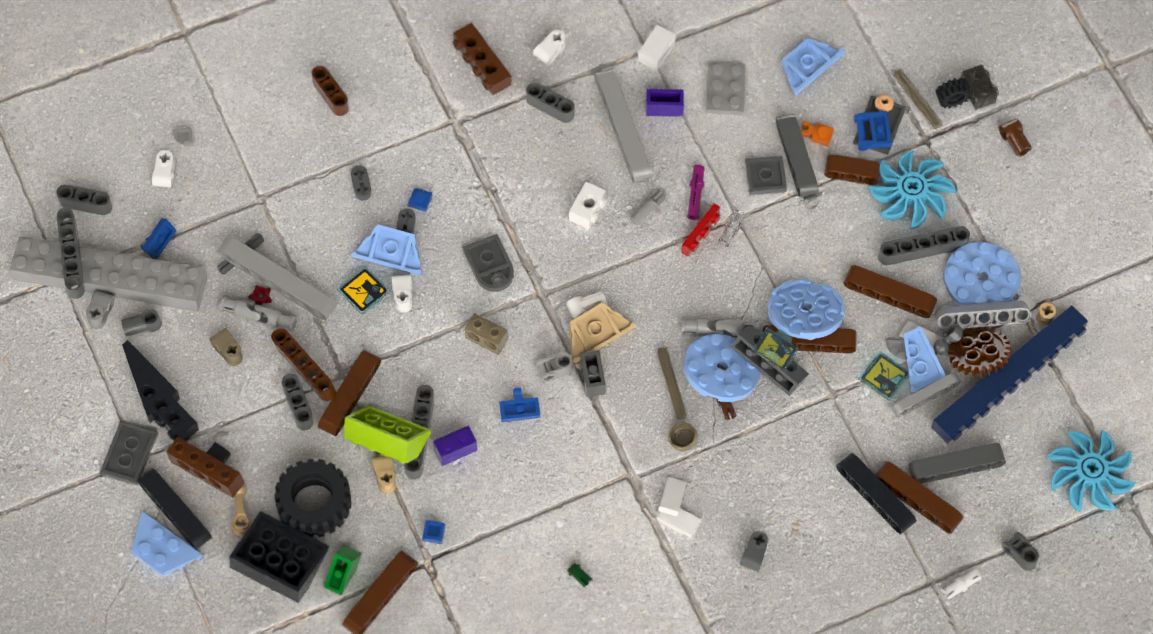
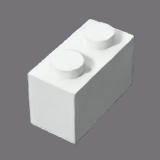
[637,25,676,71]

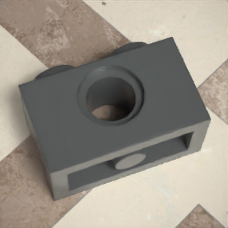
[580,350,606,397]

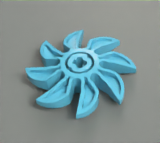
[869,150,956,229]
[1047,430,1136,513]

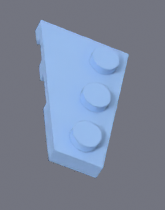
[903,326,946,395]

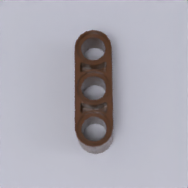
[312,66,349,116]
[824,155,880,185]

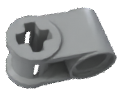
[86,290,115,329]
[535,352,573,383]

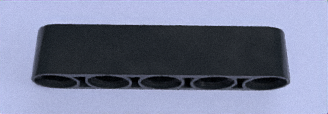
[836,453,916,534]
[137,468,212,550]

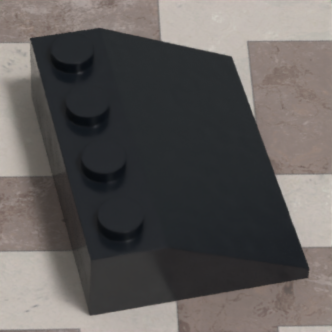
[229,511,329,603]

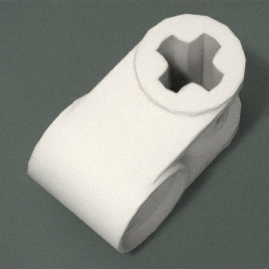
[533,30,565,66]
[152,150,175,188]
[392,274,413,313]

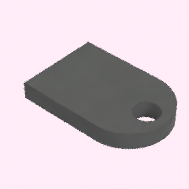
[462,234,514,292]

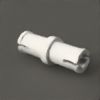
[941,569,981,600]

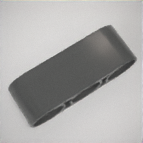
[526,83,574,123]
[56,184,112,215]
[282,374,314,431]

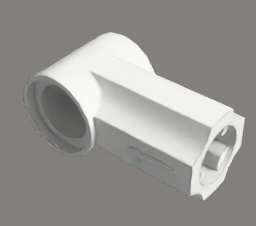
[566,292,608,319]

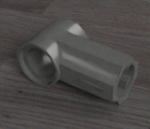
[121,309,162,337]

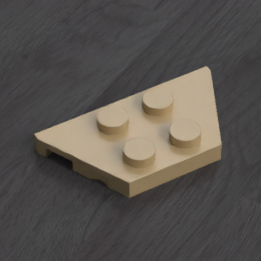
[569,302,637,364]

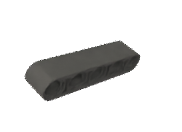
[776,114,819,197]
[57,208,85,299]
[878,226,970,265]
[404,385,434,480]
[908,443,1006,484]

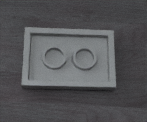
[707,62,746,115]

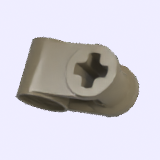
[209,328,243,366]

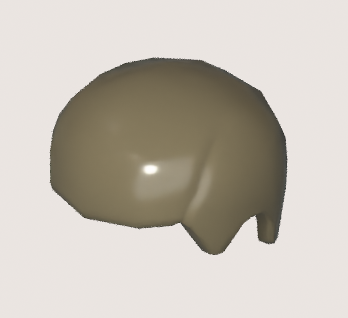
[668,422,698,452]

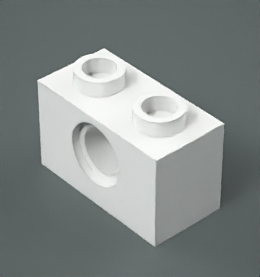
[569,182,608,229]

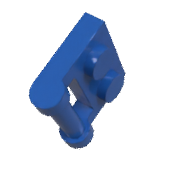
[853,111,892,151]

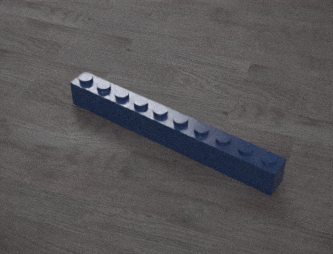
[931,306,1088,444]

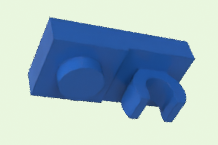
[140,218,177,259]

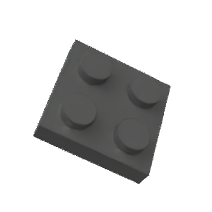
[745,156,787,195]

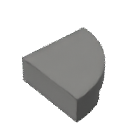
[172,127,194,147]
[886,339,906,359]

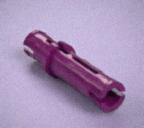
[687,164,705,220]

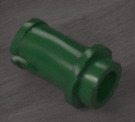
[567,563,593,588]

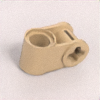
[372,456,396,494]

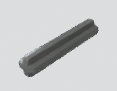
[217,233,264,275]

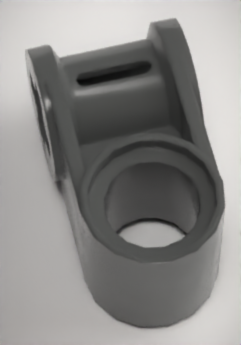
[740,531,768,572]
[1002,532,1039,571]

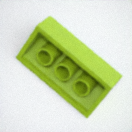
[344,405,431,463]

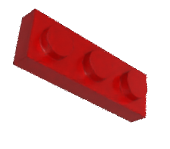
[681,203,721,257]

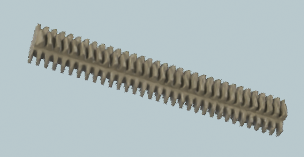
[893,69,943,129]
[657,347,687,420]

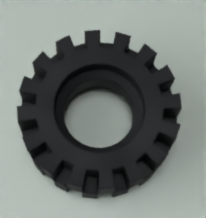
[936,78,972,108]

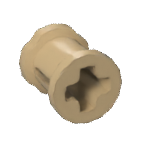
[1036,302,1056,326]

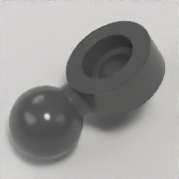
[934,323,963,355]

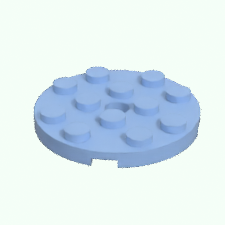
[944,242,1021,305]
[767,279,845,340]
[683,334,760,402]

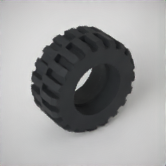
[274,459,352,538]

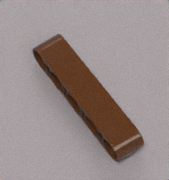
[843,265,937,318]
[762,325,857,353]
[271,328,336,401]
[318,350,381,436]
[875,461,964,534]
[342,551,418,634]

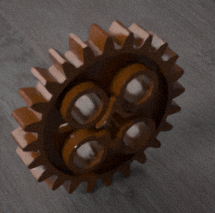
[948,326,1012,377]

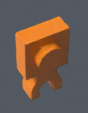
[800,121,834,147]

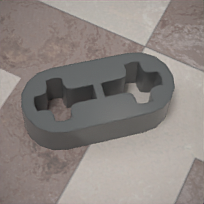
[351,166,372,201]
[396,208,416,234]

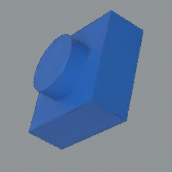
[408,188,432,212]
[422,520,445,544]

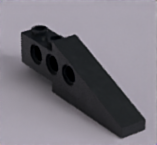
[122,340,199,441]

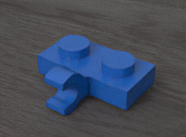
[499,386,540,422]

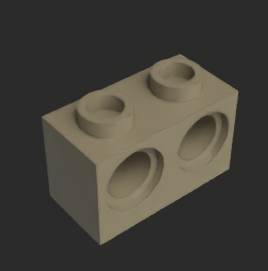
[465,313,508,355]

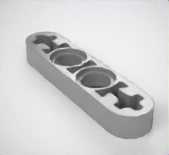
[892,372,961,417]

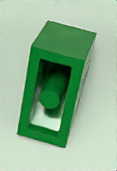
[324,545,362,595]

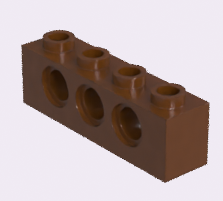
[452,22,512,95]
[166,437,245,498]

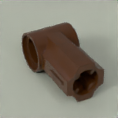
[999,118,1032,157]

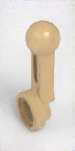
[231,485,251,536]

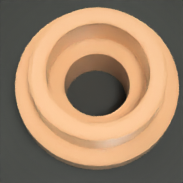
[875,95,894,112]

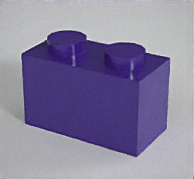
[646,89,684,117]
[433,425,477,466]

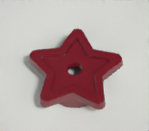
[248,285,272,305]

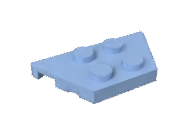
[781,38,845,96]
[351,225,422,276]
[131,512,202,576]

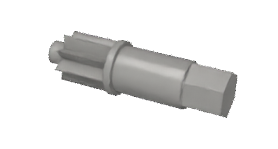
[630,190,667,225]

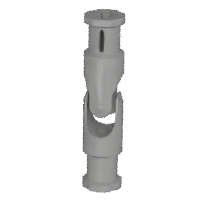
[219,295,297,332]
[681,317,759,337]

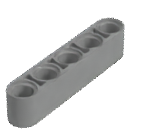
[935,301,1031,330]

